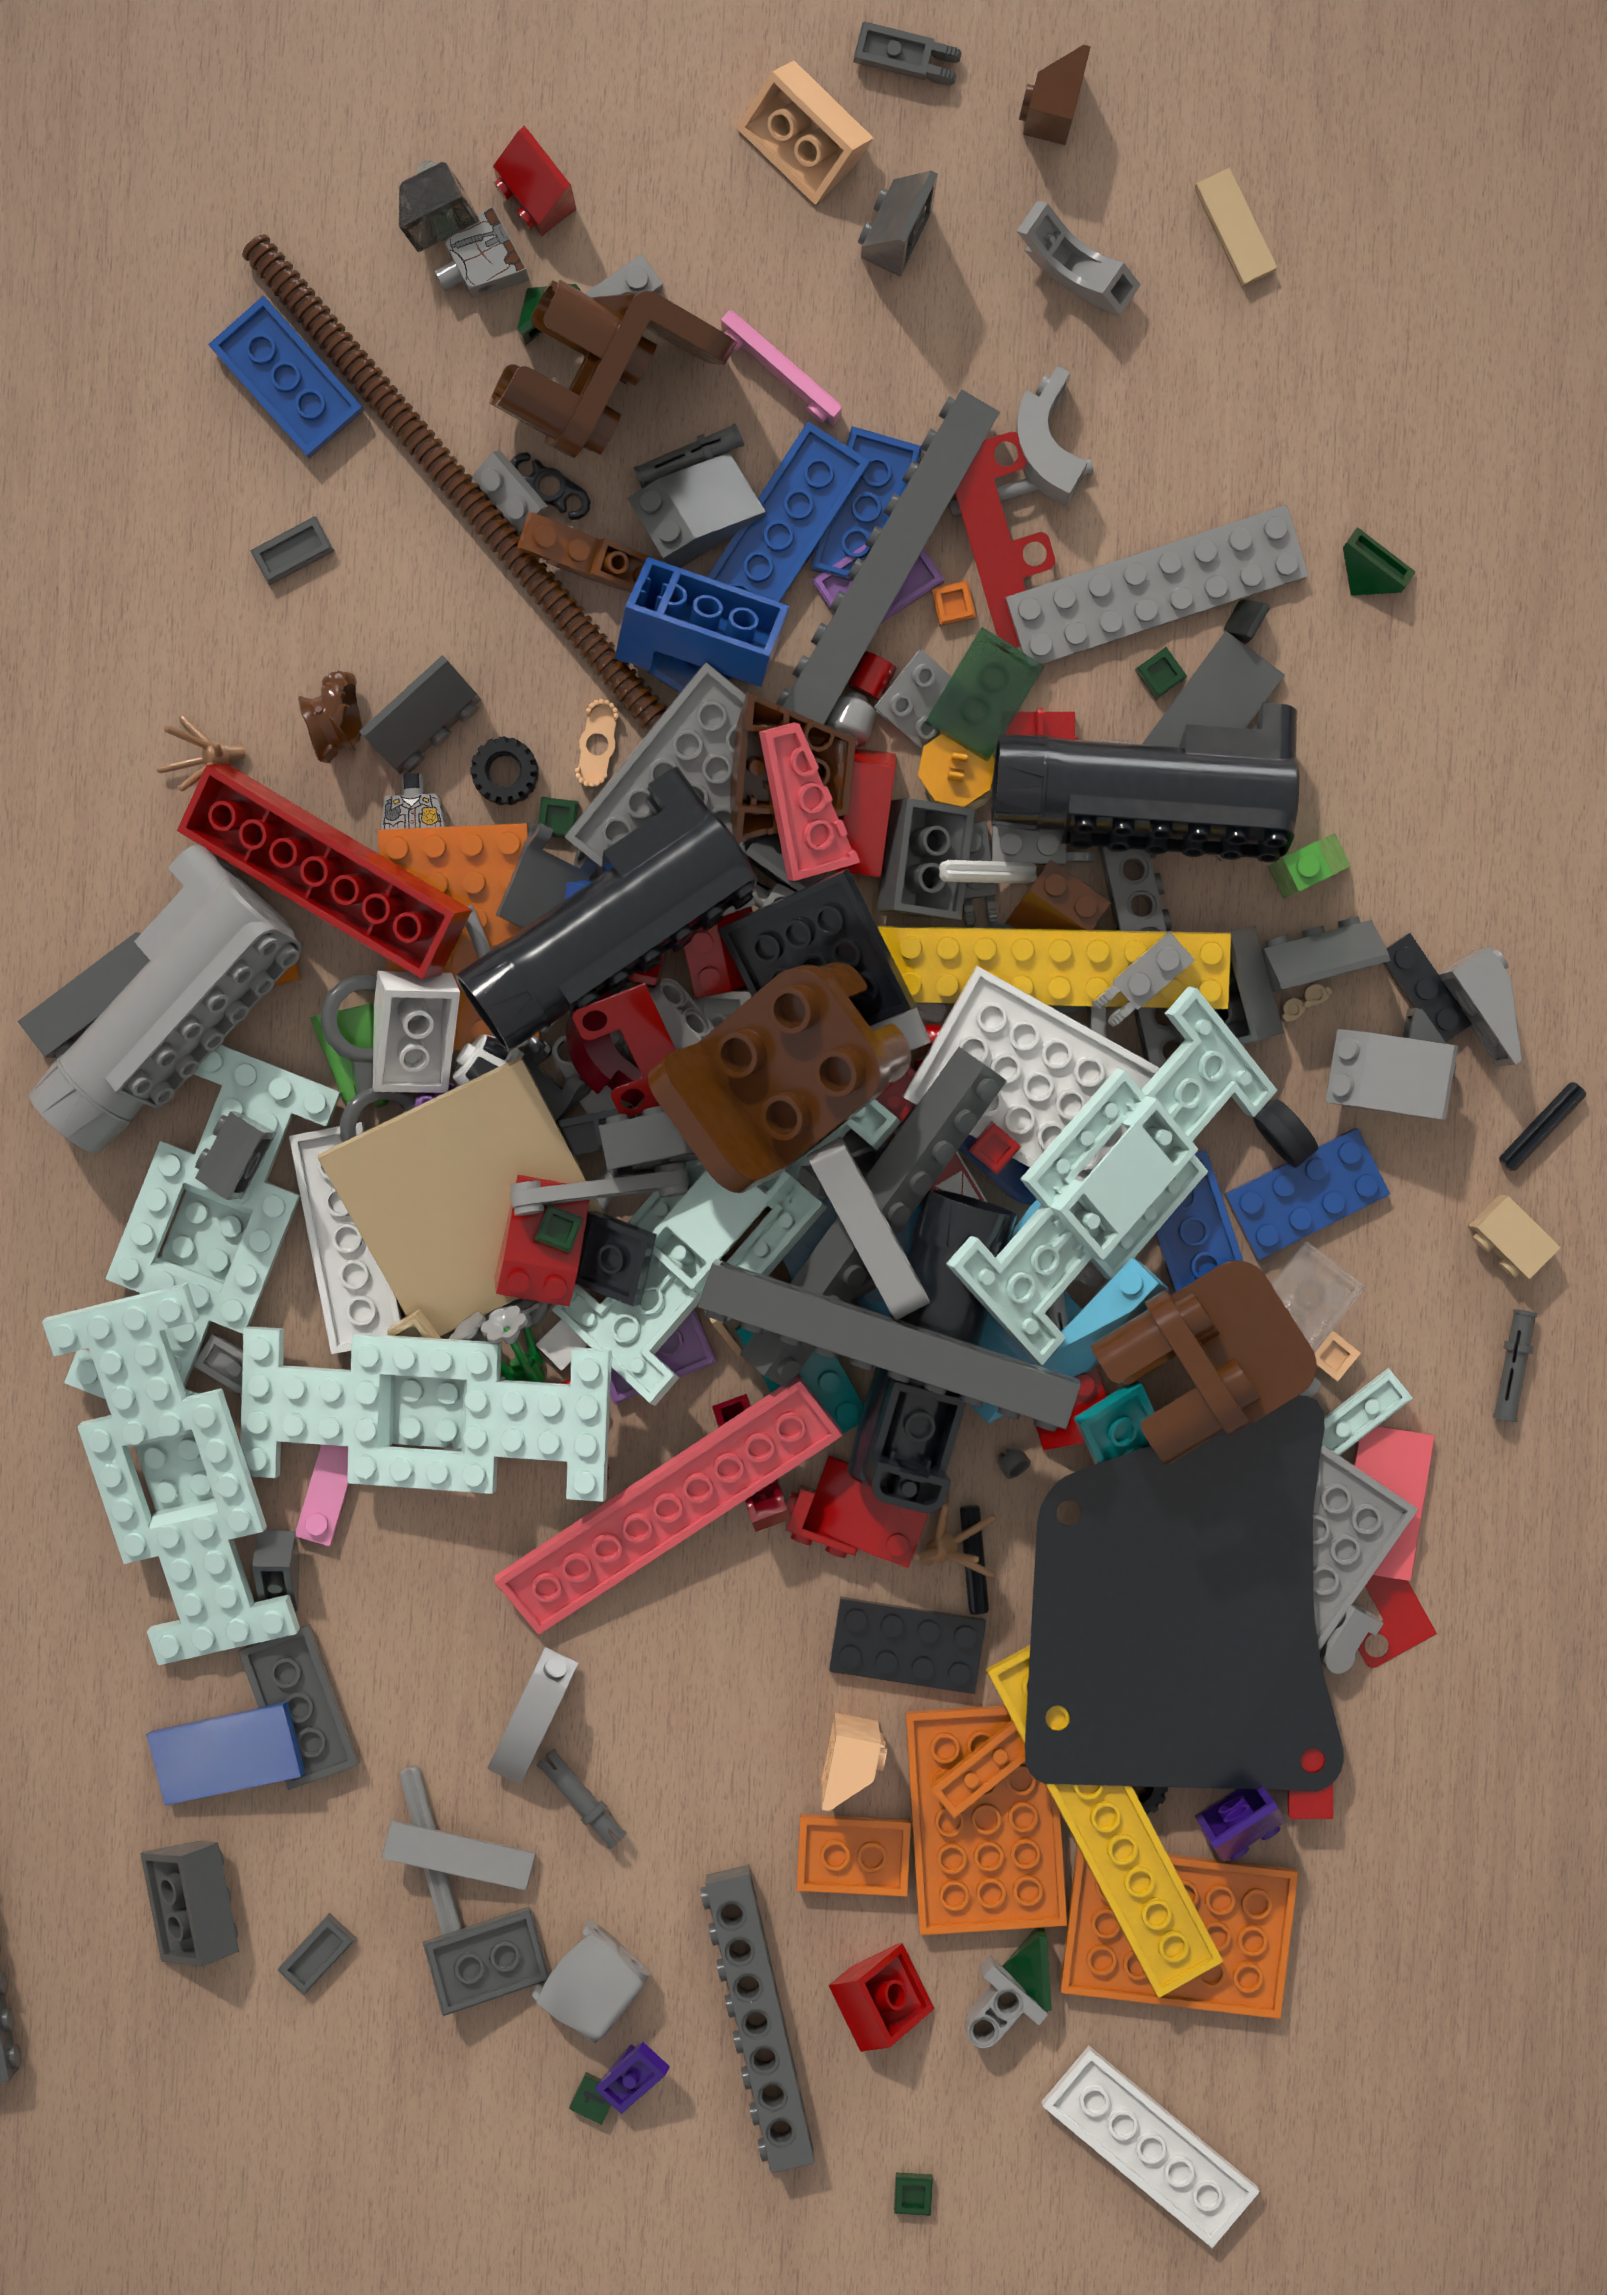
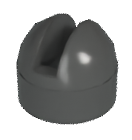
[998,1446,1031,1479]

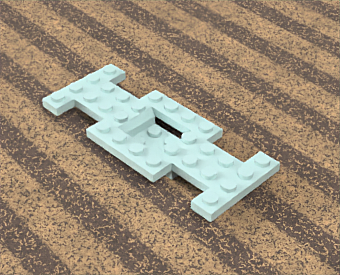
[946,986,1278,1366]
[64,1045,341,1399]
[552,1099,901,1406]
[42,1283,300,1665]
[240,1326,612,1502]

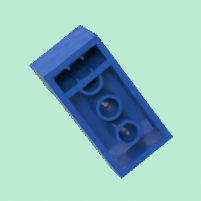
[615,557,789,687]

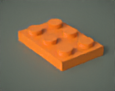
[796,1814,911,1897]

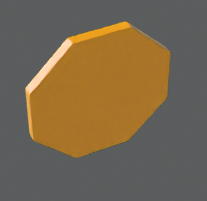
[917,729,995,807]

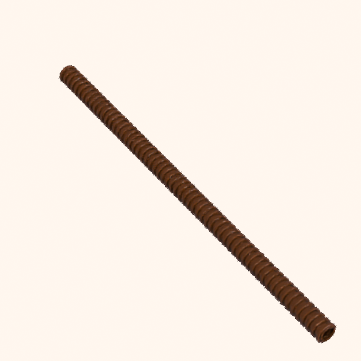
[242,234,667,733]

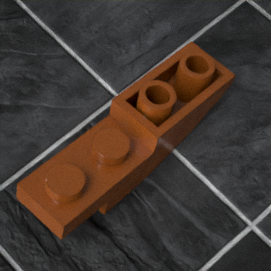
[517,512,665,593]

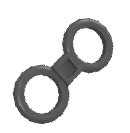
[321,974,416,1143]

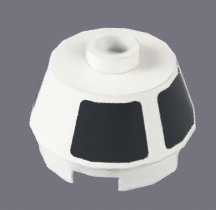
[453,1034,524,1086]

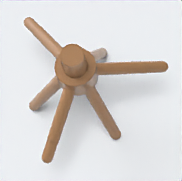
[157,715,245,791]
[914,1491,996,1578]

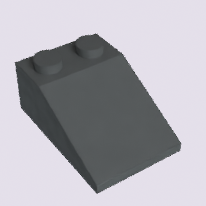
[858,171,938,277]
[627,452,767,568]

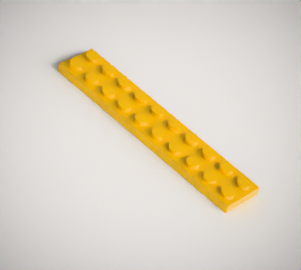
[877,926,1231,1009]
[985,1645,1223,1998]

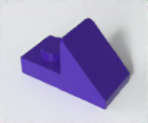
[594,2042,670,2114]

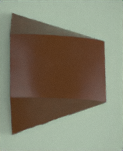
[730,692,856,843]

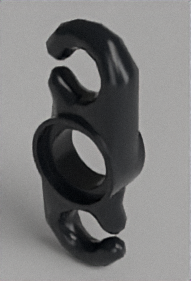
[510,452,591,520]

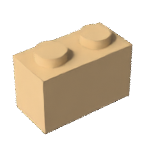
[1469,1195,1561,1279]

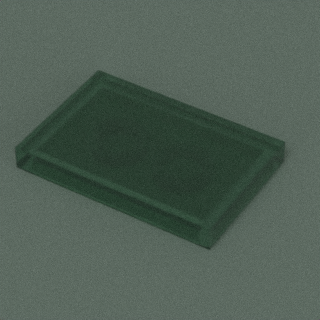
[924,627,1044,762]

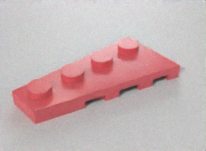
[759,723,861,881]

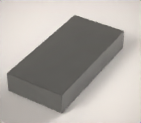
[250,516,335,585]
[278,1913,356,1995]

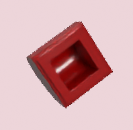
[847,651,897,701]

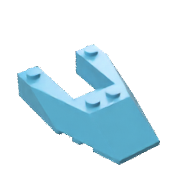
[969,1199,1169,1424]

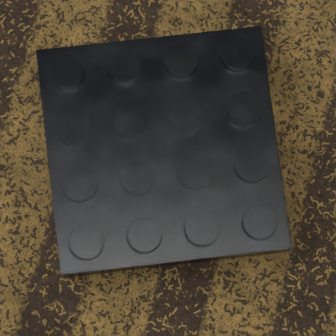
[718,869,916,1026]

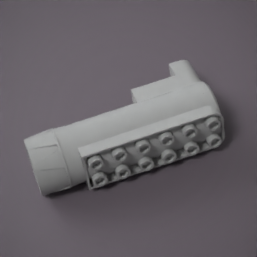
[29,845,302,1154]

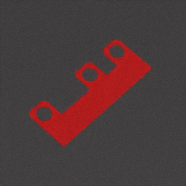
[955,432,1055,652]
[573,983,676,1117]
[1358,1575,1437,1668]

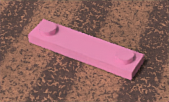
[721,310,842,426]
[296,1445,349,1546]

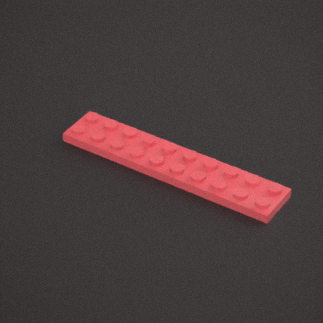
[494,1375,843,1635]

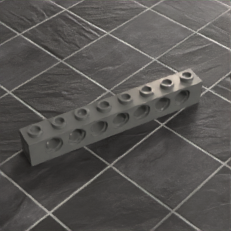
[1098,846,1185,1068]
[700,1865,815,2173]

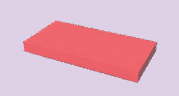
[1353,1426,1435,1581]

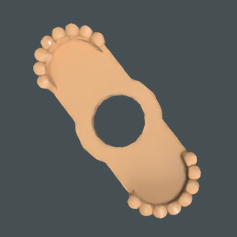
[575,699,619,788]

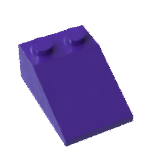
[1195,1787,1286,1862]

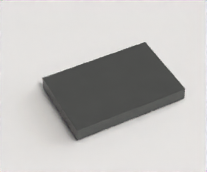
[422,1907,549,2016]

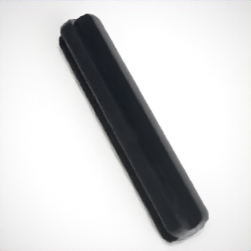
[1499,1082,1587,1171]
[960,1505,989,1615]

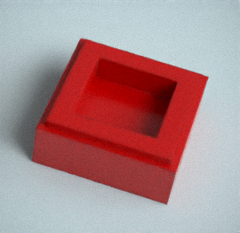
[968,1121,1022,1175]

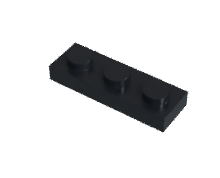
[1383,933,1472,1042]

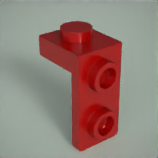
[786,1485,858,1558]

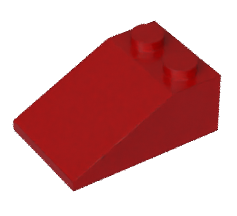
[494,1174,590,1307]
[804,1455,929,1568]

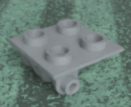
[874,649,972,750]

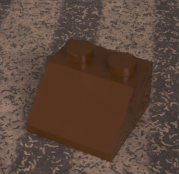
[1019,45,1091,145]
[1004,859,1111,930]

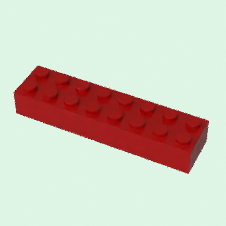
[177,764,472,979]

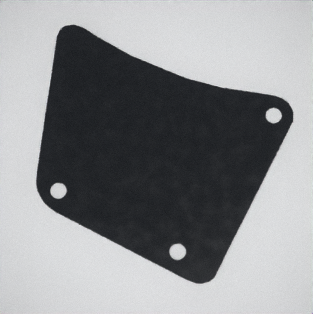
[1025,1395,1344,1791]

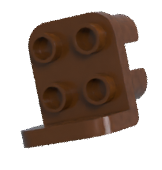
[489,280,737,458]
[648,962,911,1193]
[1090,1260,1317,1465]

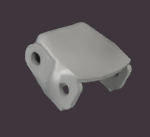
[532,1920,650,2042]

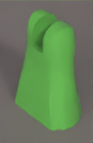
[310,1003,389,1108]

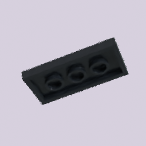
[829,1596,986,1694]

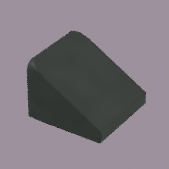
[1223,599,1270,644]

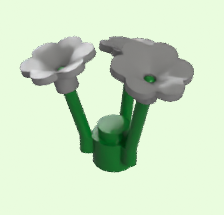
[449,1299,546,1383]

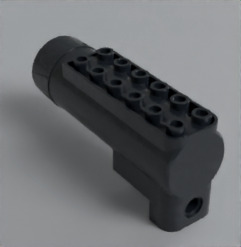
[991,702,1300,863]
[455,767,758,1052]
[847,1188,1017,1513]

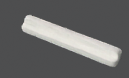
[939,860,1037,884]

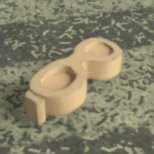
[1281,984,1333,1022]

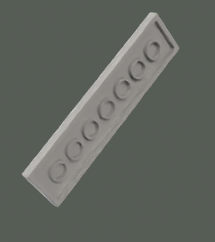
[1005,505,1309,669]

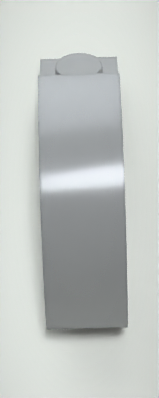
[1017,200,1140,315]
[1016,366,1088,507]
[487,1647,578,1784]

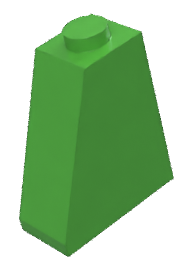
[1268,833,1351,899]

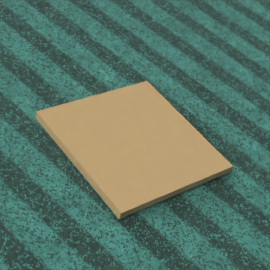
[318,1056,605,1336]

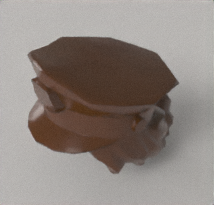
[298,670,363,764]

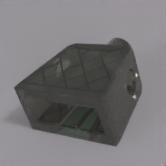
[399,161,480,253]

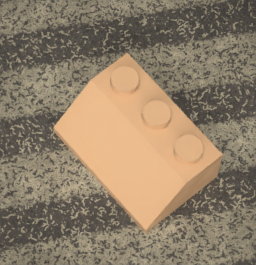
[736,61,874,205]
[820,1712,887,1811]

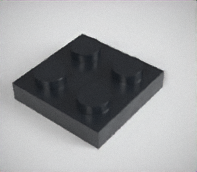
[575,1211,657,1307]

